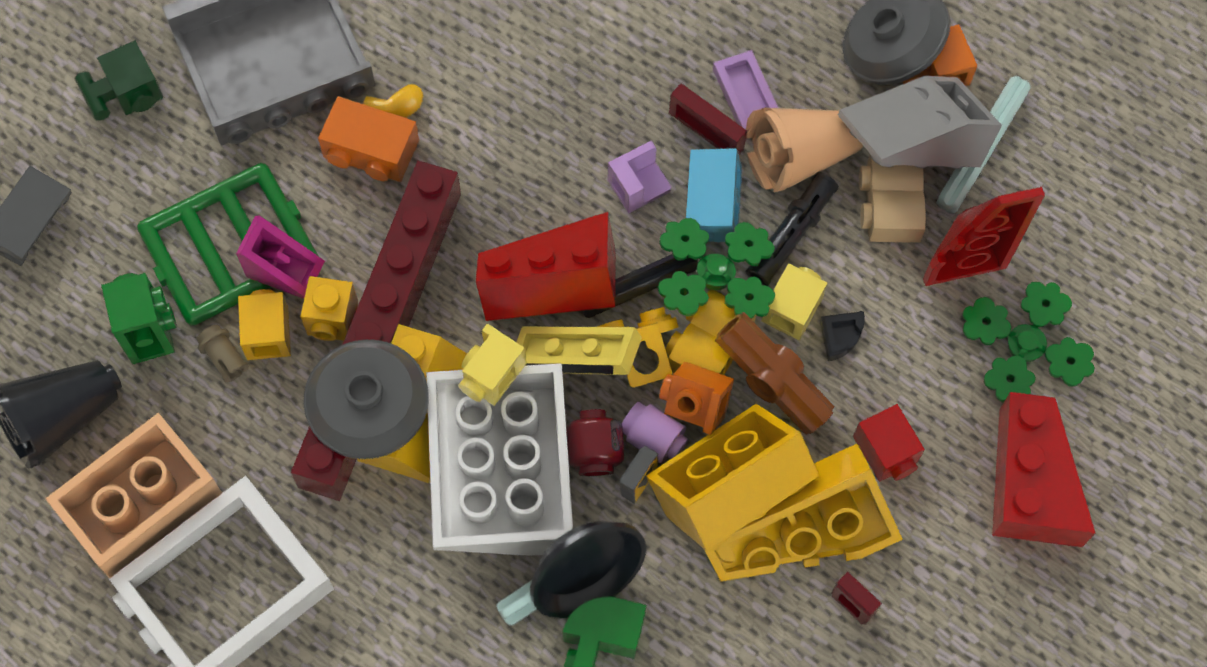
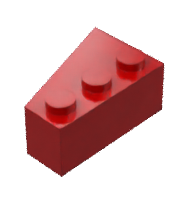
[476,212,616,321]
[992,392,1096,547]

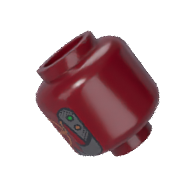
[566,409,624,477]

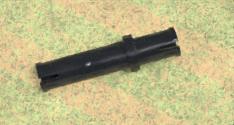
[745,172,839,286]

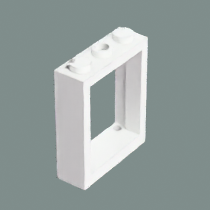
[109,476,334,667]

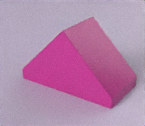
[236,215,325,298]

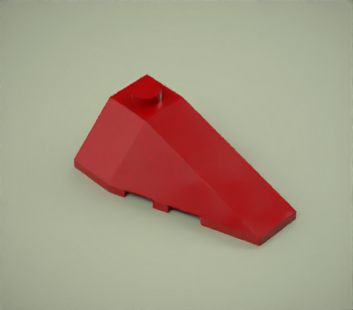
[923,187,1045,286]

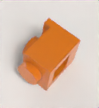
[659,362,734,435]

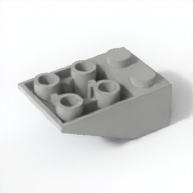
[838,76,1002,169]

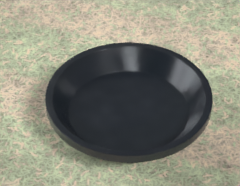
[530,521,646,618]

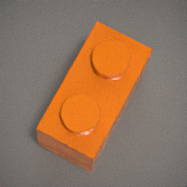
[318,96,419,182]

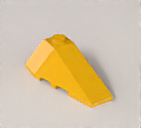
[704,443,903,581]

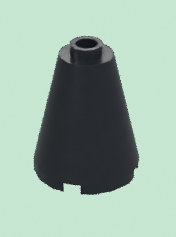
[0,360,122,469]

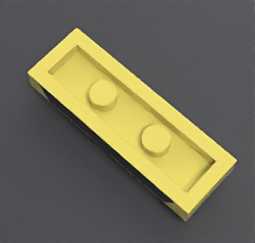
[516,326,642,375]

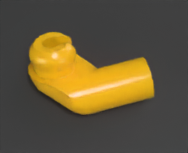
[363,84,423,118]

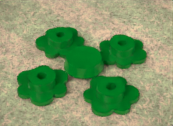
[658,218,775,319]
[962,282,1095,402]

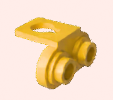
[597,307,679,388]

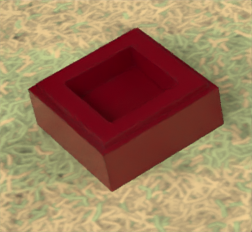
[832,571,882,625]

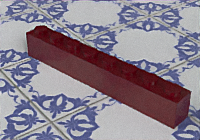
[290,160,461,501]

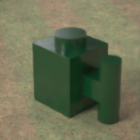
[75,40,164,121]

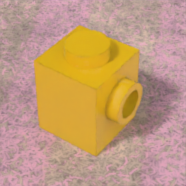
[300,276,358,341]

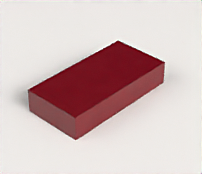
[669,83,747,155]

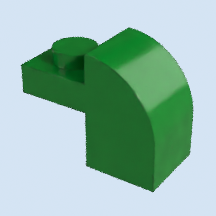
[562,597,647,667]

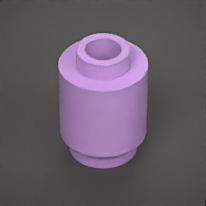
[622,402,689,464]

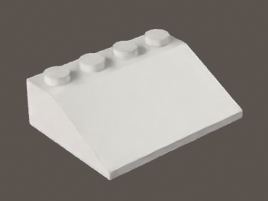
[426,363,573,556]

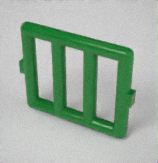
[137,163,318,326]

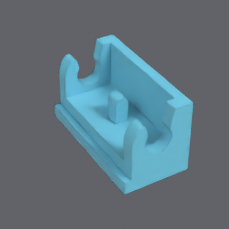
[686,149,742,242]

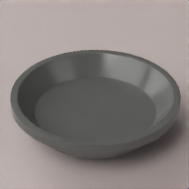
[842,0,950,85]
[303,340,429,459]

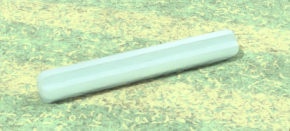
[937,76,1030,213]

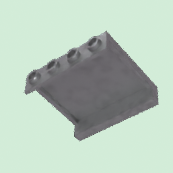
[162,0,376,146]

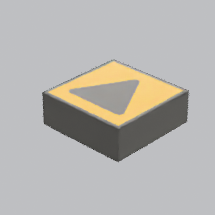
[620,446,659,504]

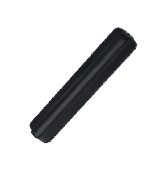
[581,254,698,318]

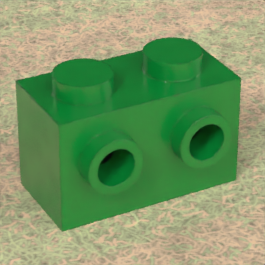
[101,273,177,365]

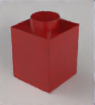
[853,404,925,482]

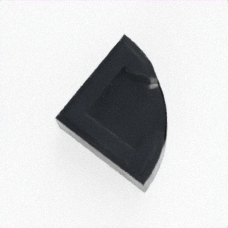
[820,311,865,361]

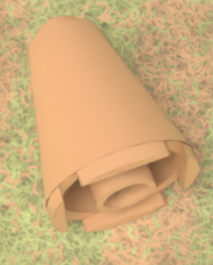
[746,108,863,192]

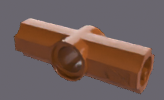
[715,312,835,435]

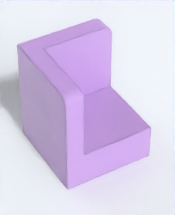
[608,141,671,214]

